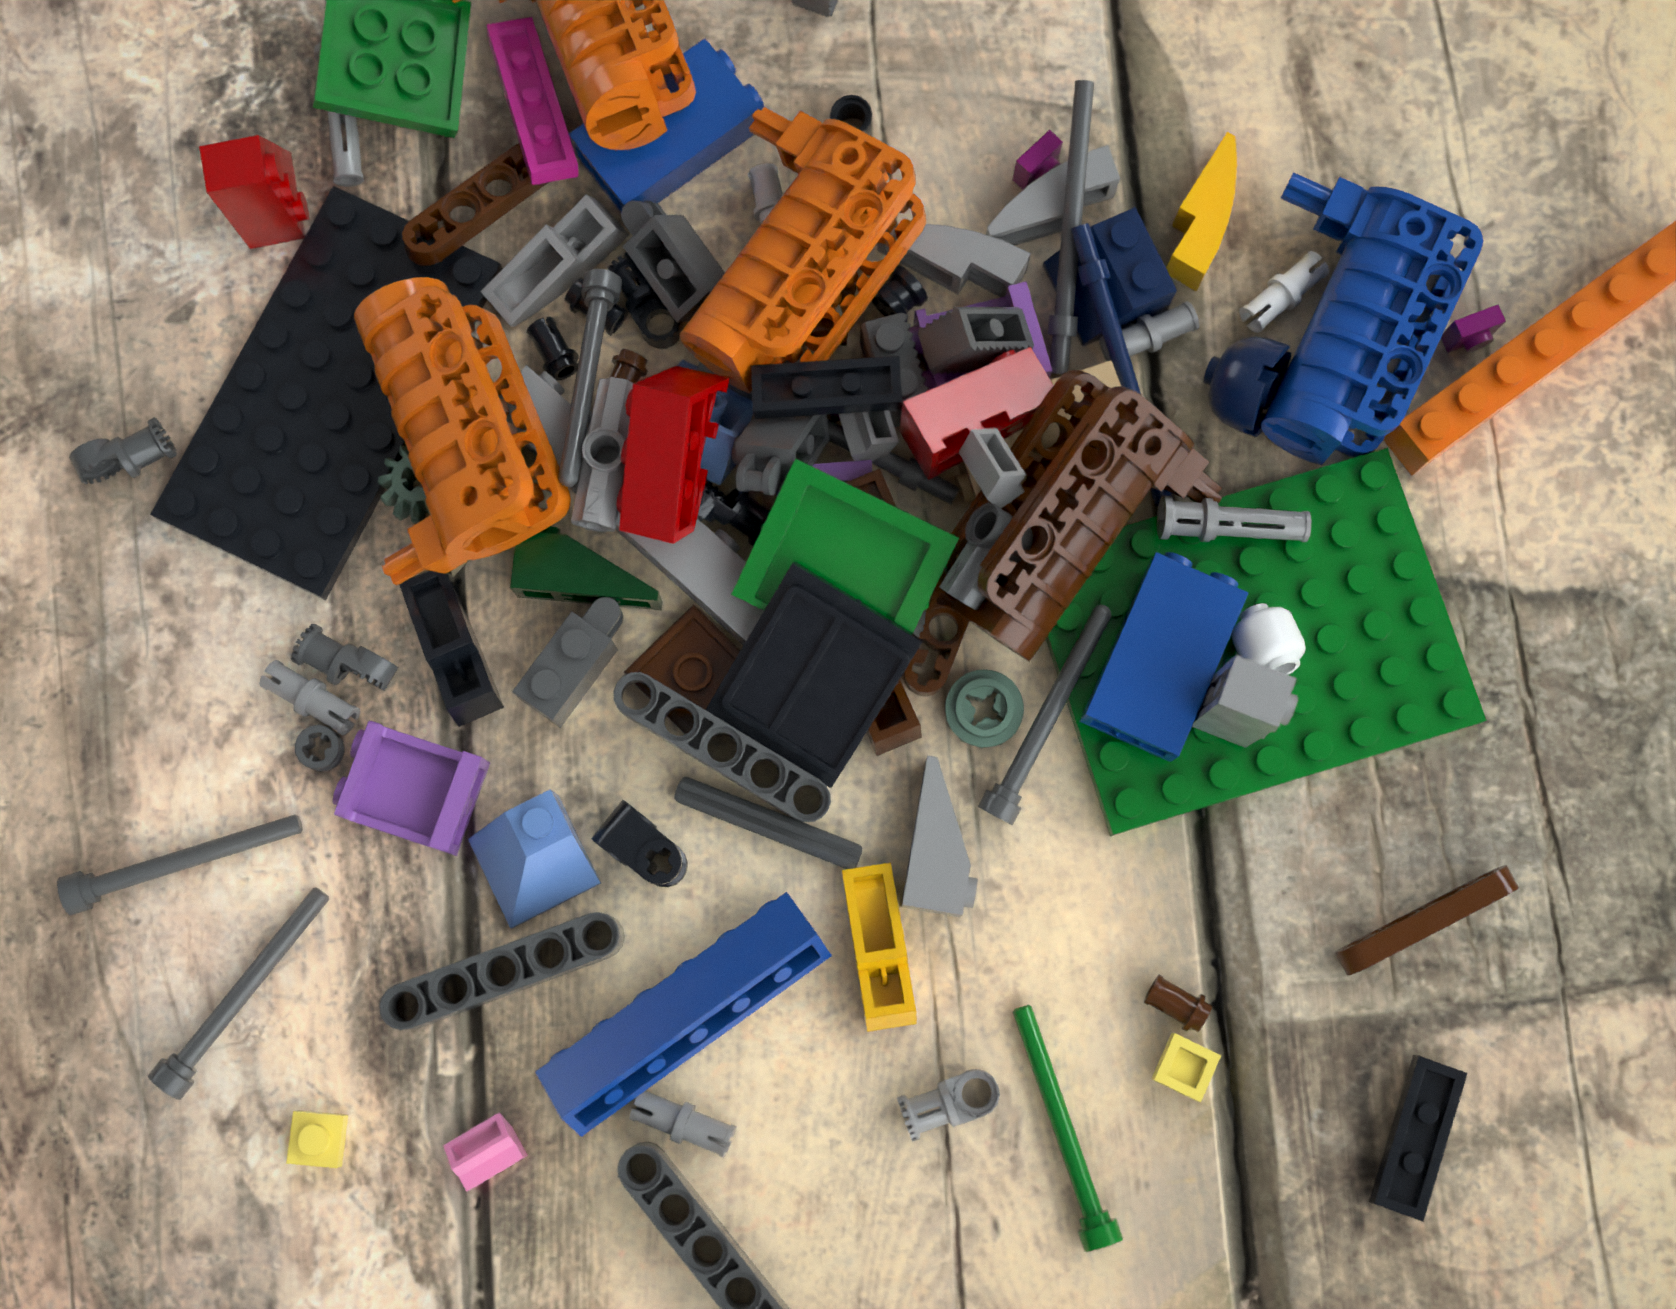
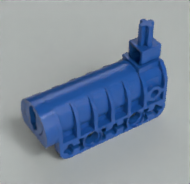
[1261,172,1484,465]

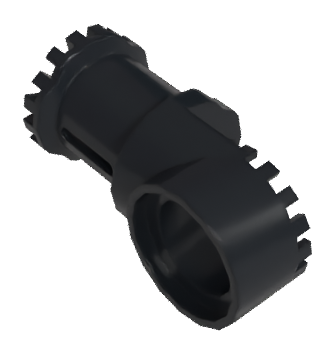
[607,252,683,349]
[698,479,771,547]

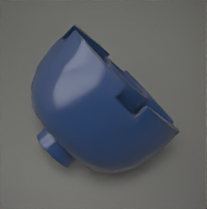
[1203,336,1292,437]

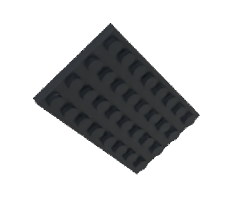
[150,186,503,601]

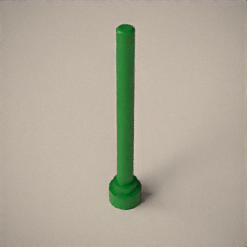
[1013,1005,1123,1252]

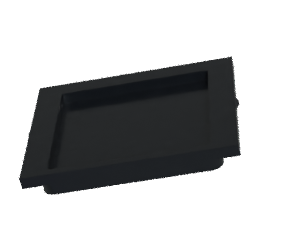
[706,561,923,788]

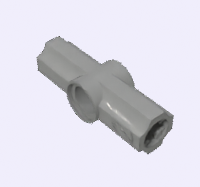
[571,377,634,533]

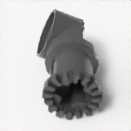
[69,417,177,484]
[291,624,398,691]

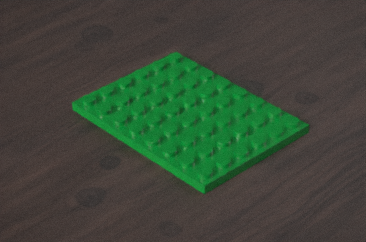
[1046,448,1487,837]

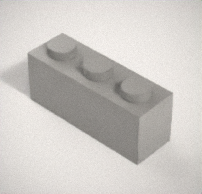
[1192,655,1298,748]

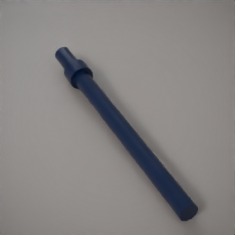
[1071,223,1174,507]

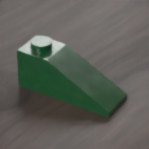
[510,526,663,610]

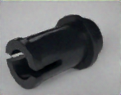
[565,278,628,336]
[526,317,579,381]

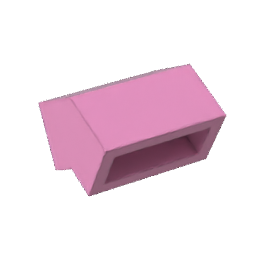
[443,1112,528,1192]

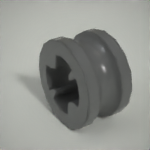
[295,725,345,772]

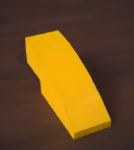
[1166,132,1237,291]
[842,862,917,1032]

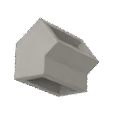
[839,411,899,461]
[959,428,1026,508]

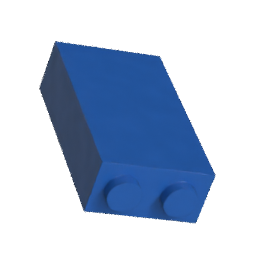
[569,38,764,213]
[1079,552,1248,762]

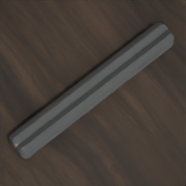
[674,777,862,869]

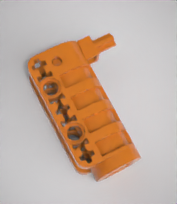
[354,277,571,585]

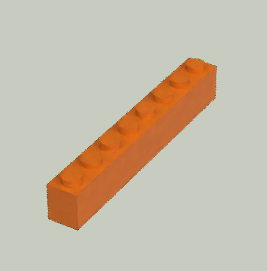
[1383,221,1676,476]

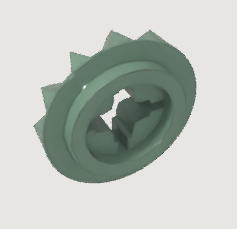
[945,669,1024,749]

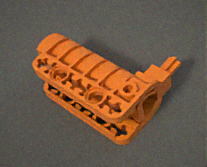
[453,0,696,150]
[679,107,926,393]

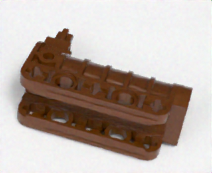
[943,370,1222,662]

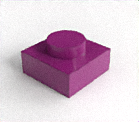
[1012,129,1063,190]
[1441,304,1506,353]

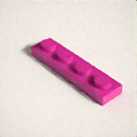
[486,17,579,185]

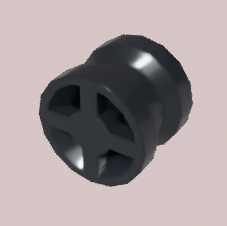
[872,265,928,317]

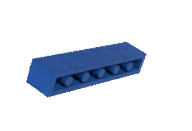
[535,892,832,1137]

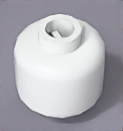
[1231,603,1306,675]

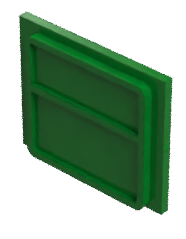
[731,458,959,633]

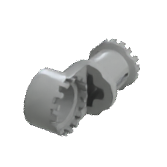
[897,1069,1000,1142]

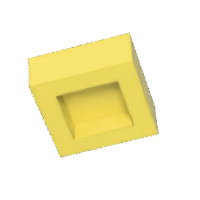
[1151,1033,1221,1102]
[286,1110,349,1168]

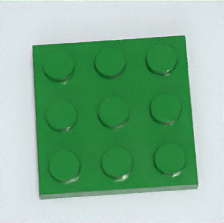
[313,0,471,138]

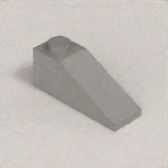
[901,756,978,917]

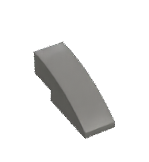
[986,145,1120,245]
[480,194,629,327]
[877,224,1031,297]

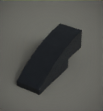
[399,571,504,727]

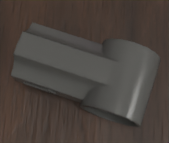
[939,503,1033,611]

